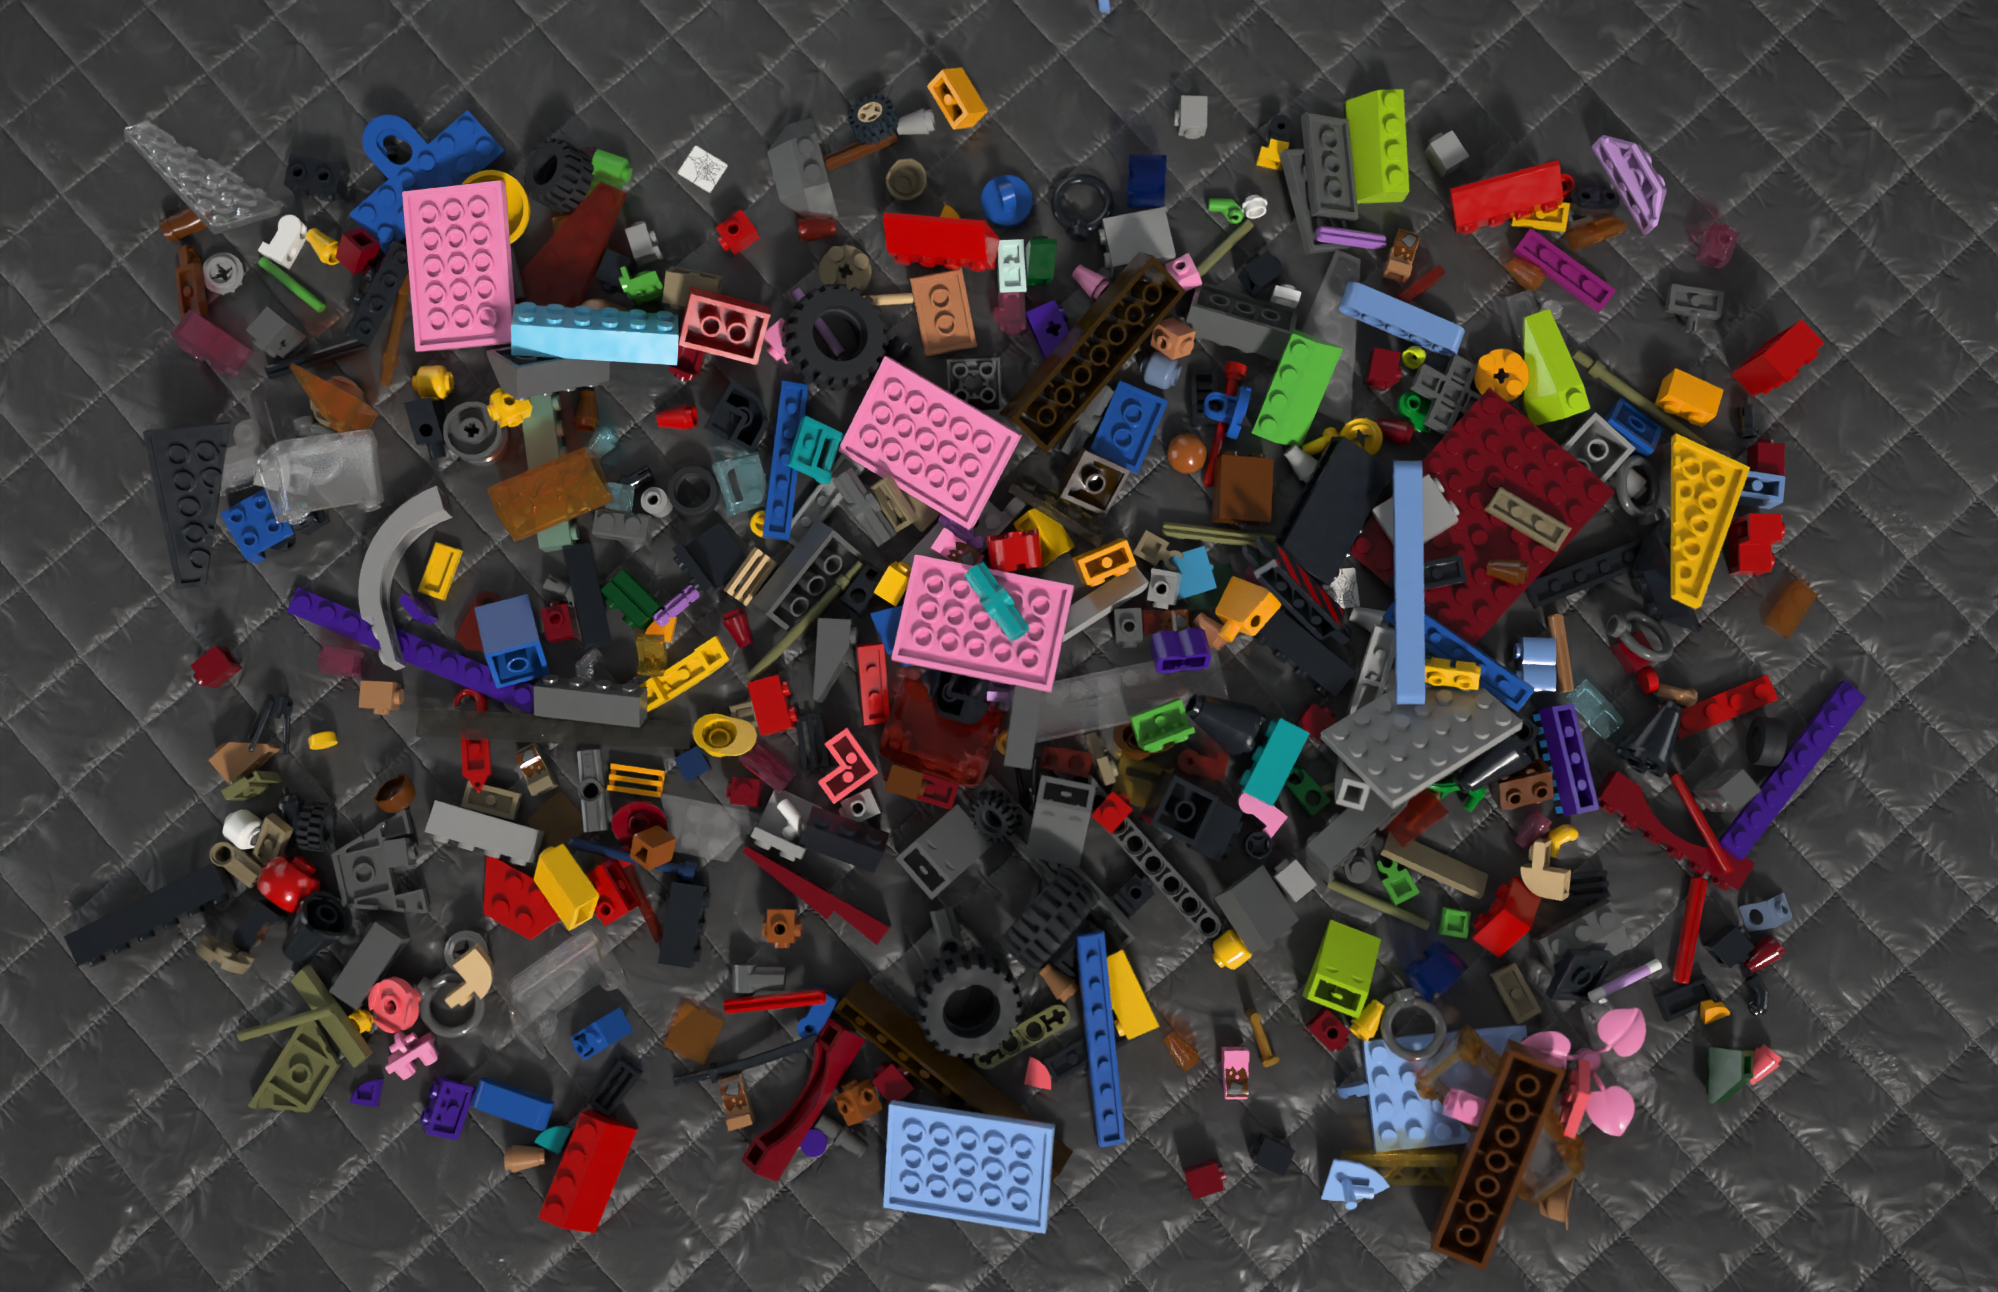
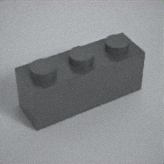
[1689,769,1761,812]
[329,920,410,1009]

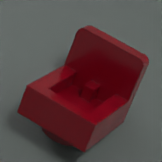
[668,346,707,381]

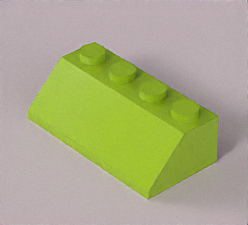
[1345,89,1409,203]

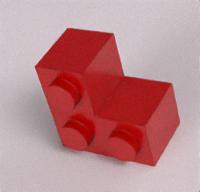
[1728,513,1785,575]
[1472,876,1541,957]

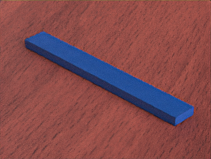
[1075,929,1125,1148]

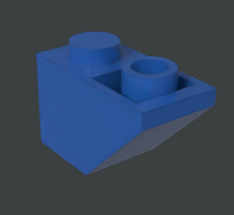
[570,1007,634,1061]

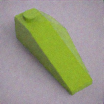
[1522,308,1591,426]

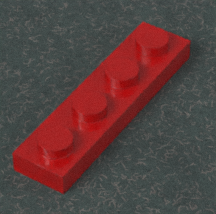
[1676,675,1779,740]

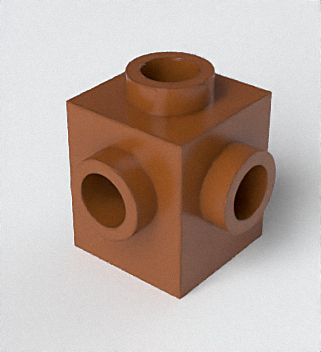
[762,908,802,948]
[834,1079,883,1126]

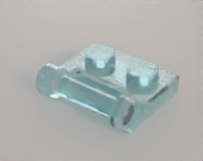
[711,452,768,516]

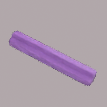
[1316,226,1386,250]

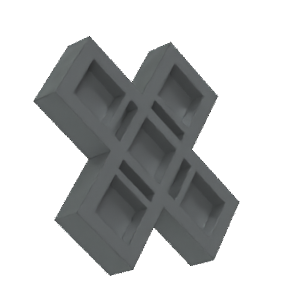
[1410,354,1481,436]

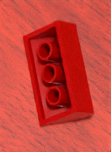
[1449,160,1564,234]
[883,212,1000,272]
[538,1108,638,1233]

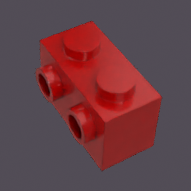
[747,675,798,736]
[585,859,641,926]

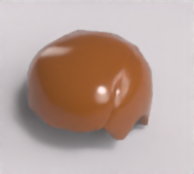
[1167,433,1207,474]

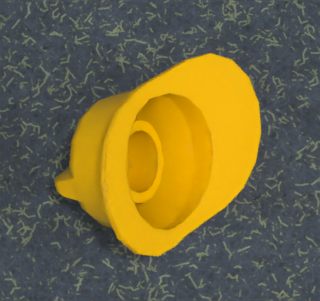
[692,713,757,757]

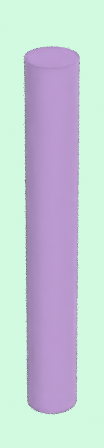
[791,288,845,357]

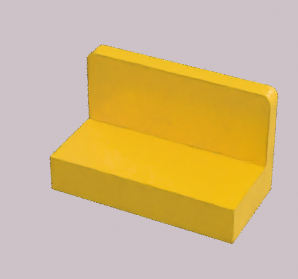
[1013,503,1075,568]

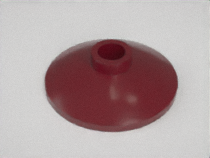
[612,801,667,846]

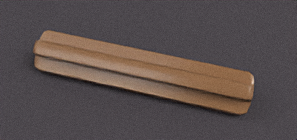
[1547,614,1574,693]

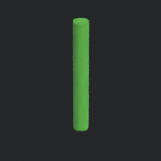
[258,257,326,313]

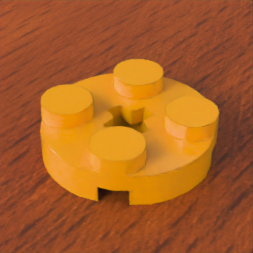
[1474,349,1530,402]

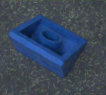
[1604,397,1663,457]

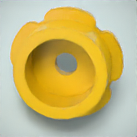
[348,1009,374,1034]

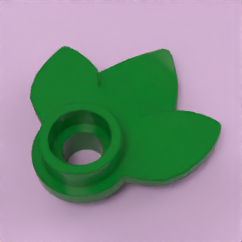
[1397,390,1432,434]

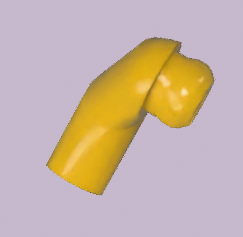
[1302,427,1339,456]
[1547,824,1578,858]

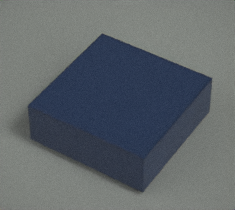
[674,746,711,782]

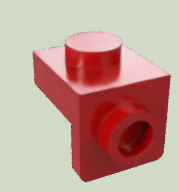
[1091,791,1133,834]

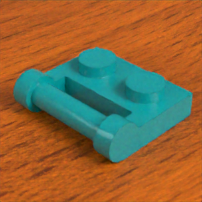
[787,416,845,485]

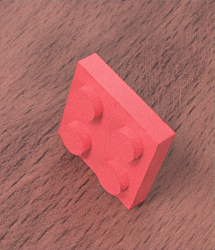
[1559,1059,1590,1138]

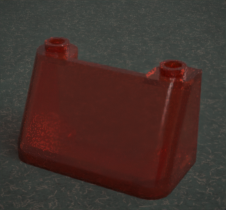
[879,677,1006,788]

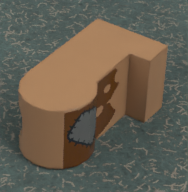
[1382,228,1420,284]
[719,1073,756,1131]

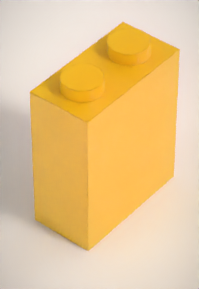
[534,844,599,931]

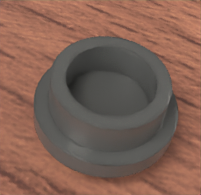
[1344,856,1372,883]

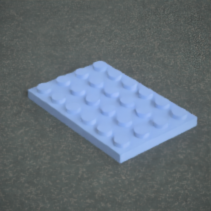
[1362,1024,1527,1152]
[883,1100,1055,1234]

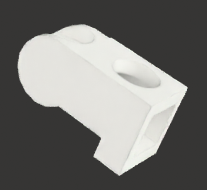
[258,215,308,269]

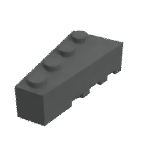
[1305,787,1409,884]

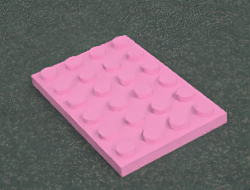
[402,180,515,352]
[838,356,1022,530]
[891,554,1074,693]

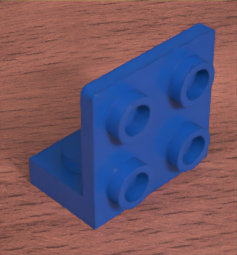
[220,488,295,564]

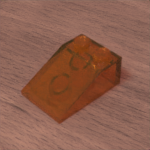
[289,363,380,441]

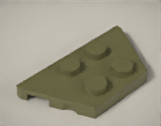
[248,1020,341,1113]

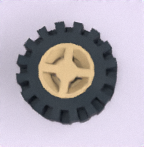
[848,94,899,145]

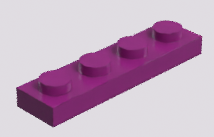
[1513,228,1616,314]

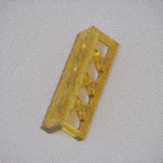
[1341,1150,1457,1185]

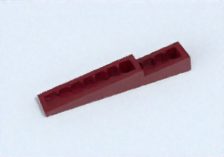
[742,846,891,945]

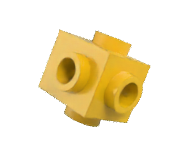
[487,387,533,428]

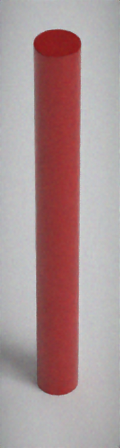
[1670,773,1734,874]

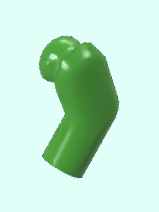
[1208,198,1244,224]

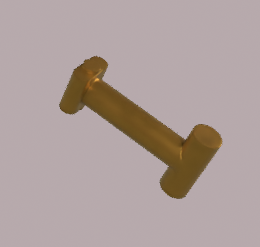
[1245,1008,1279,1067]

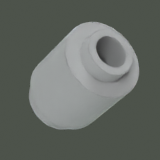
[1608,467,1647,500]
[641,487,673,518]

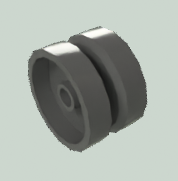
[443,402,511,466]

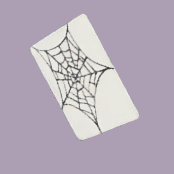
[678,146,728,192]
[1323,568,1360,608]

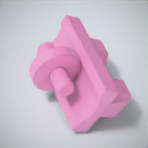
[385,1031,439,1080]

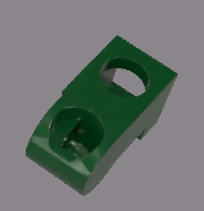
[1284,764,1331,818]

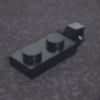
[1388,555,1467,591]

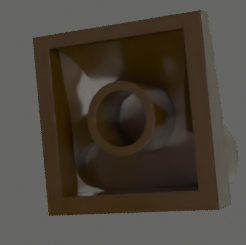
[1058,447,1131,517]

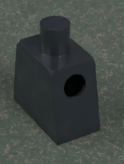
[404,397,447,460]

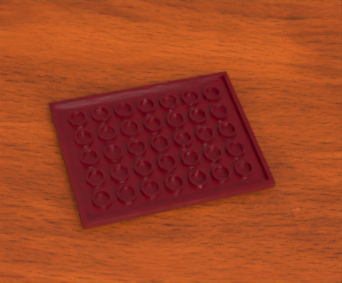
[1351,387,1615,646]

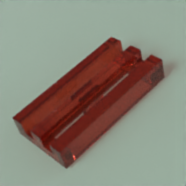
[1396,264,1445,304]

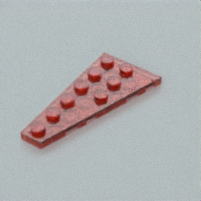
[513,181,627,308]

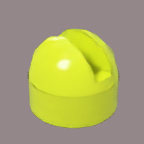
[1402,346,1426,369]

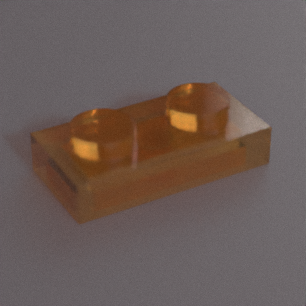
[1763,580,1818,639]

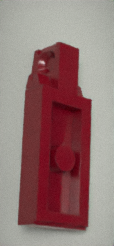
[883,768,959,810]

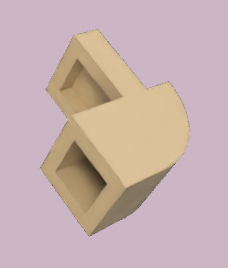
[1521,838,1571,901]
[445,943,494,1009]

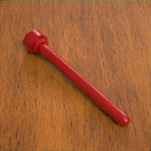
[1203,362,1247,487]

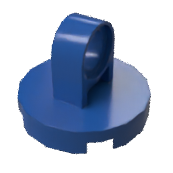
[981,175,1033,229]
[1203,385,1252,439]

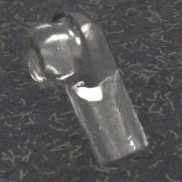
[576,647,603,681]

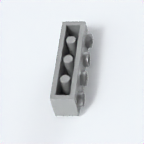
[425,800,545,866]

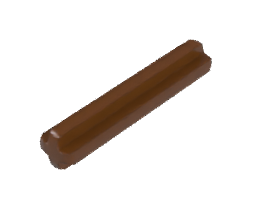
[823,130,897,171]

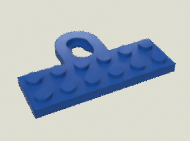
[349,110,505,253]

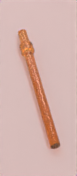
[380,272,410,387]

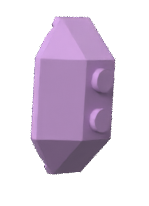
[1592,135,1667,235]

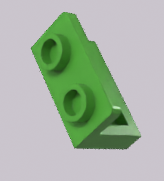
[1129,698,1195,752]

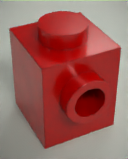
[715,210,760,256]

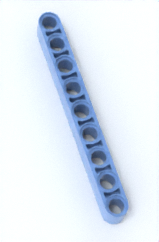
[1393,460,1425,705]

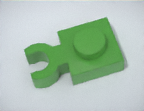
[1376,859,1420,906]

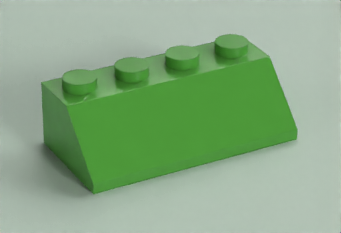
[1252,329,1343,447]

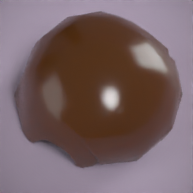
[373,773,416,813]

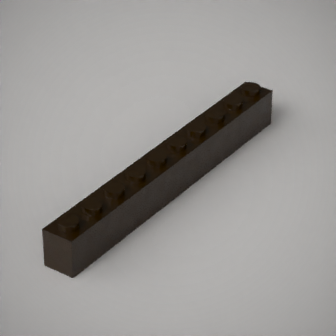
[833,977,1073,1183]

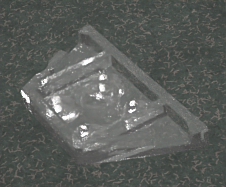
[660,793,763,862]

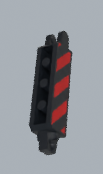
[1242,536,1351,645]

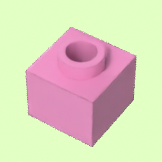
[1165,253,1202,292]

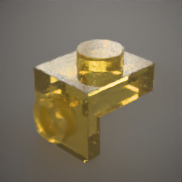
[636,634,668,677]

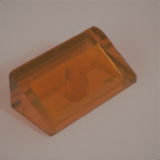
[1565,217,1628,251]

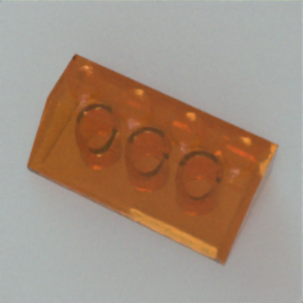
[486,446,614,542]

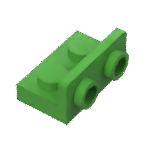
[619,266,664,306]

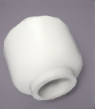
[222,809,264,850]

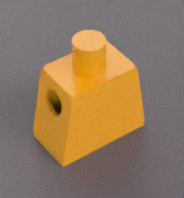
[1215,576,1282,643]

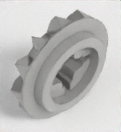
[202,252,246,295]
[444,930,489,973]

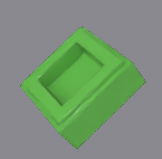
[1438,907,1471,939]

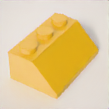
[1107,950,1159,1040]

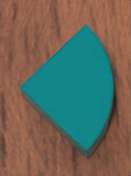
[534,1125,573,1155]

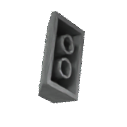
[1530,900,1629,978]

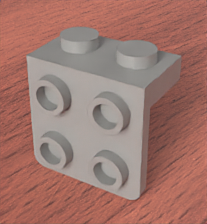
[751,788,822,861]

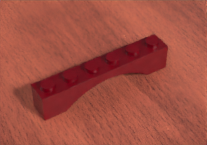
[1595,771,1755,891]
[741,1017,865,1182]

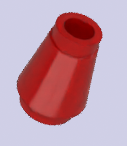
[657,404,698,430]

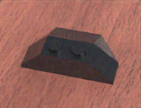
[1631,532,1702,632]

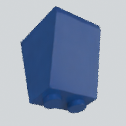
[474,594,550,689]

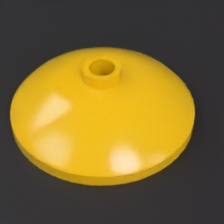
[461,170,530,244]

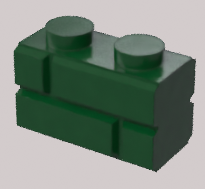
[601,568,664,630]

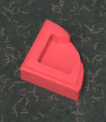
[1024,1056,1051,1090]

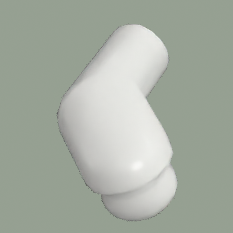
[777,799,802,841]

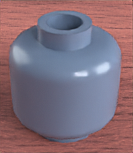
[1140,351,1182,389]

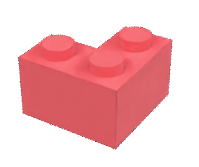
[818,727,879,804]

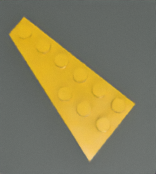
[1671,433,1750,609]

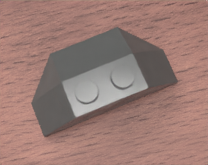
[767,118,838,224]

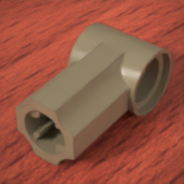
[210,841,264,888]

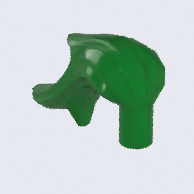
[1427,770,1486,813]

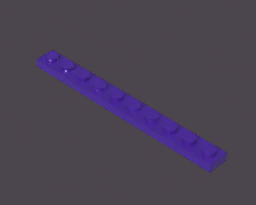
[286,587,534,714]

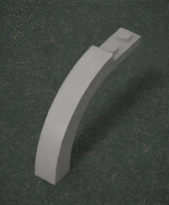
[358,486,453,671]
[1335,624,1395,811]

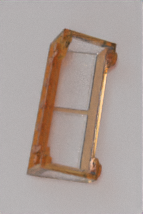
[1414,1024,1586,1207]

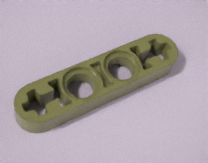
[974,1003,1070,1069]

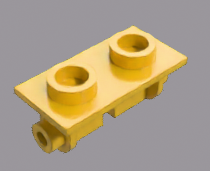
[1425,657,1481,690]

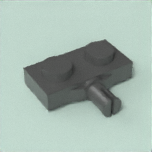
[1665,284,1724,334]

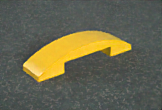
[639,636,731,713]

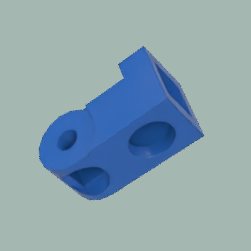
[797,985,840,1038]

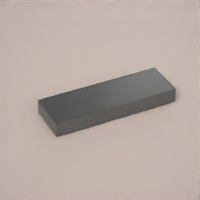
[1003,685,1042,770]

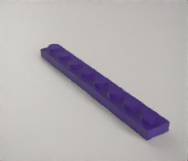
[1718,680,1866,860]

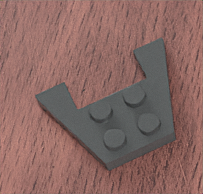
[331,809,431,913]

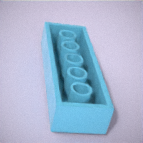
[511,302,679,365]

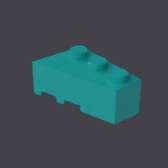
[1239,718,1310,807]

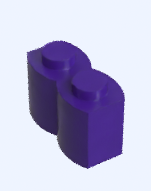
[1150,628,1211,673]

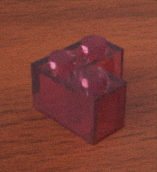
[171,309,254,377]

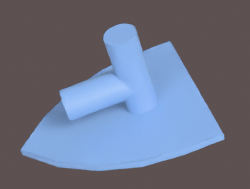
[1321,1159,1390,1210]

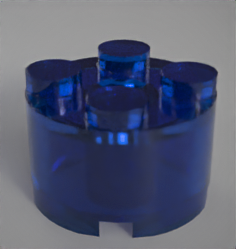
[1127,154,1167,208]
[1403,940,1468,1003]

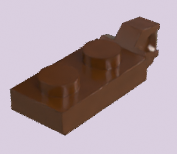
[174,245,208,322]

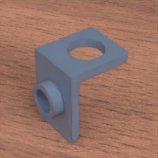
[1739,893,1792,932]

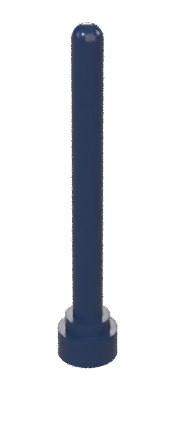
[568,838,698,883]

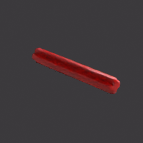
[1673,877,1708,984]
[723,989,827,1014]

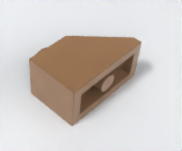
[208,742,280,783]

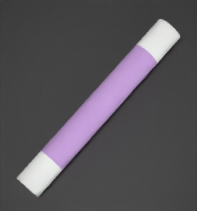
[1588,959,1662,1002]

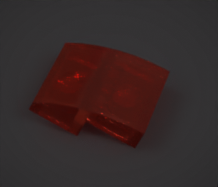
[1386,788,1449,847]

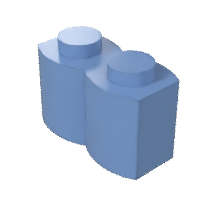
[1513,637,1556,693]

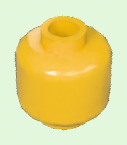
[1212,929,1252,970]

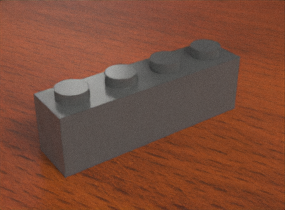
[533,674,647,728]

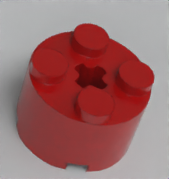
[986,529,1044,572]

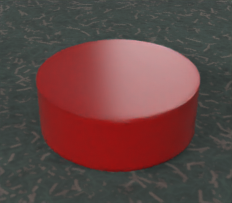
[1637,666,1659,694]

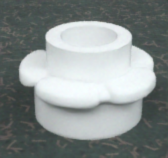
[1242,195,1267,219]

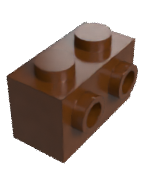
[1491,758,1554,811]

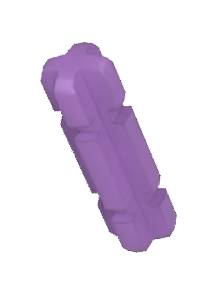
[938,514,985,552]
[653,585,700,627]

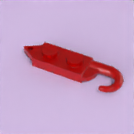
[454,687,492,793]

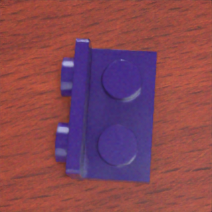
[420,1074,476,1141]

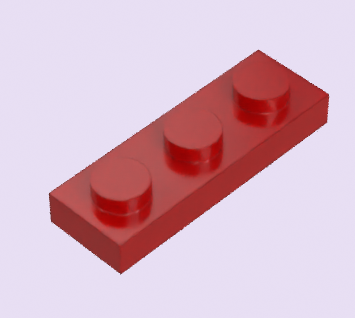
[855,642,890,725]

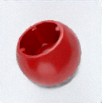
[257,855,320,913]

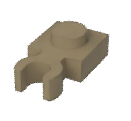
[1133,530,1184,571]

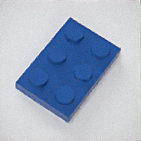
[1091,381,1168,475]

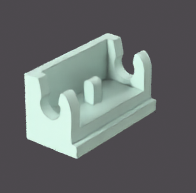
[997,239,1026,300]

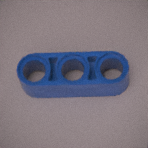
[471,1078,555,1131]

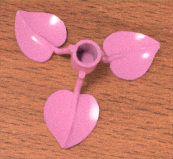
[1521,1008,1646,1136]

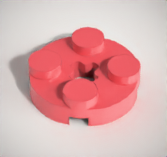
[368,976,421,1033]

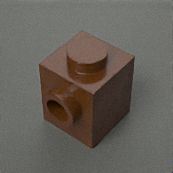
[884,764,928,800]

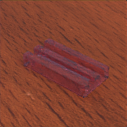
[737,742,797,793]

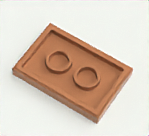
[910,268,977,357]

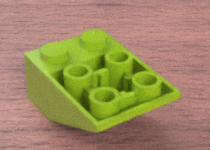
[1302,919,1381,1019]

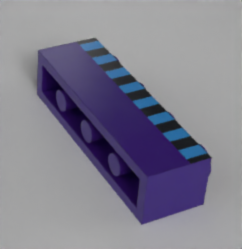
[1532,703,1599,817]

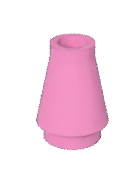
[1072,265,1111,300]

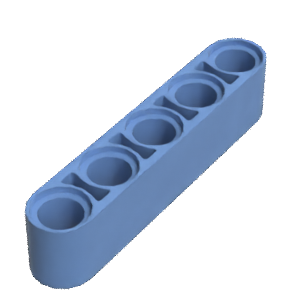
[1338,282,1465,357]

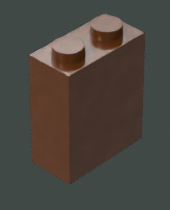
[1212,451,1274,526]

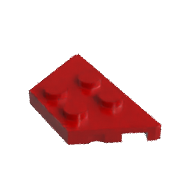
[483,856,561,940]

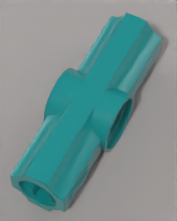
[964,562,1030,643]

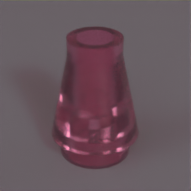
[1514,809,1553,850]

